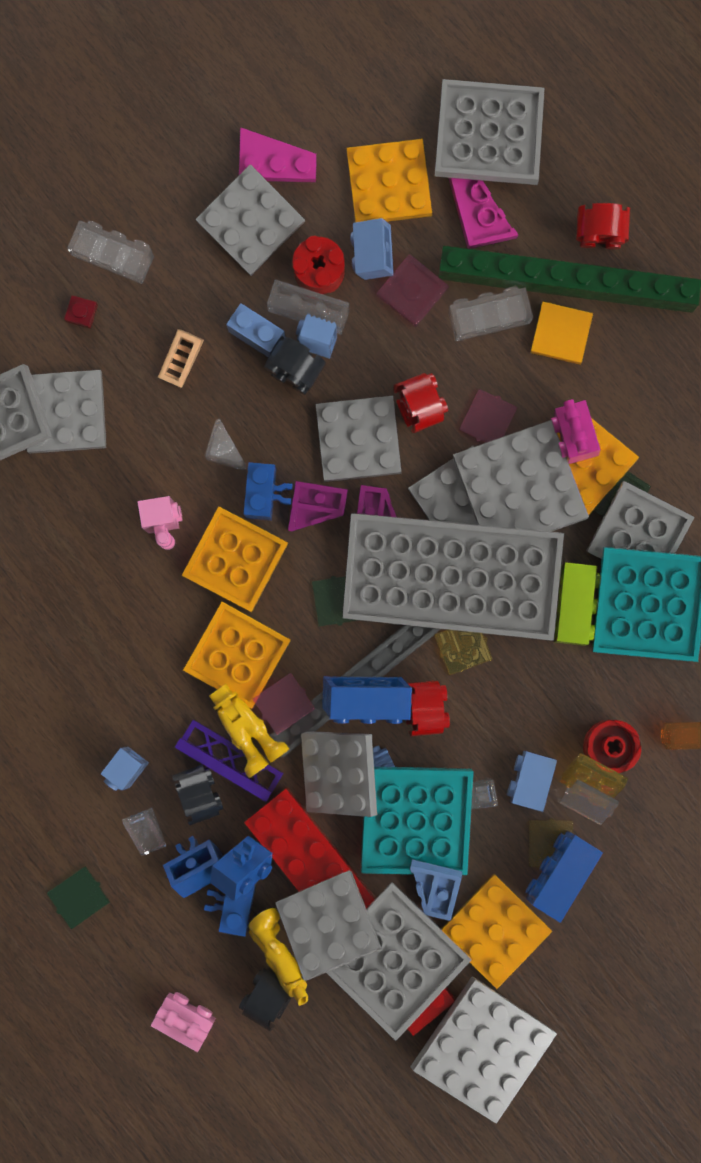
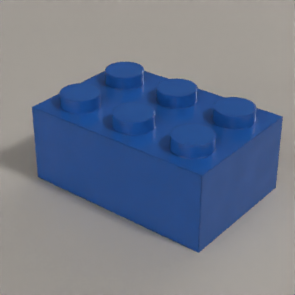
[322,676,412,724]
[526,831,603,923]

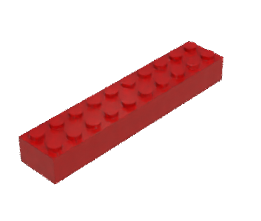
[244,787,455,1036]

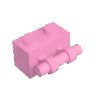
[138,496,183,550]
[151,992,216,1052]

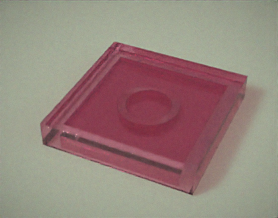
[377,254,449,327]

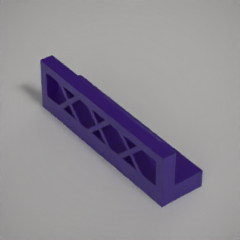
[175,720,283,802]

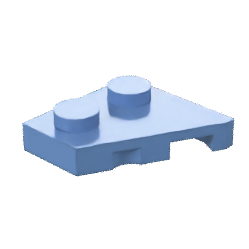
[410,860,463,921]

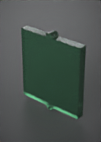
[312,576,360,627]
[47,866,110,929]

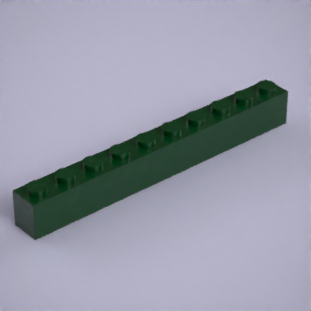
[438,246,701,313]

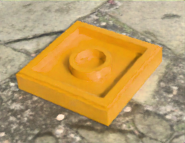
[530,302,593,365]

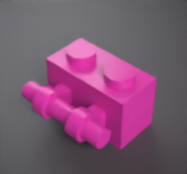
[551,400,601,464]

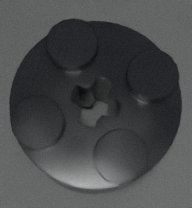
[264,336,326,395]
[172,765,223,826]
[239,967,292,1032]

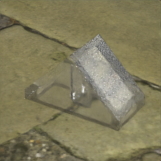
[205,419,247,470]
[471,778,498,809]
[122,808,166,856]

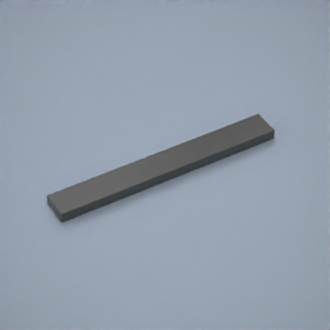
[270,625,441,757]

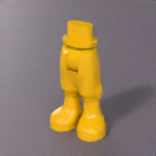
[209,684,289,778]
[248,908,308,1006]

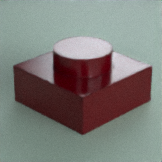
[64,295,98,329]

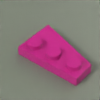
[239,128,317,182]
[449,178,518,249]

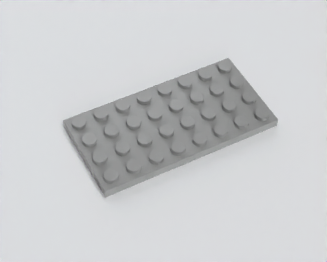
[343,513,564,640]

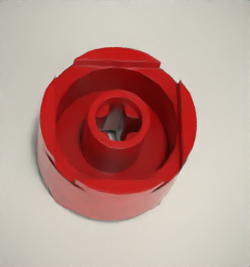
[576,203,630,250]
[292,236,345,296]
[394,373,448,433]
[406,681,450,736]
[583,720,641,774]

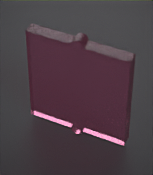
[459,389,517,443]
[253,673,315,735]

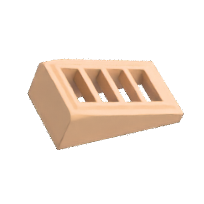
[158,329,204,388]

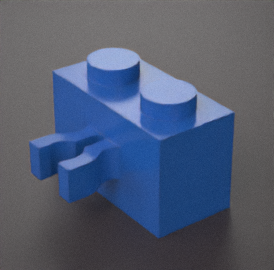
[244,462,293,521]
[163,836,223,898]
[210,836,273,901]
[204,882,257,937]

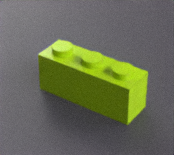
[554,562,600,646]

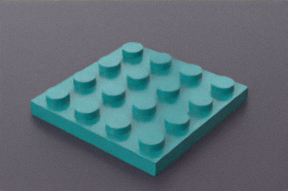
[592,547,701,662]
[361,767,474,875]

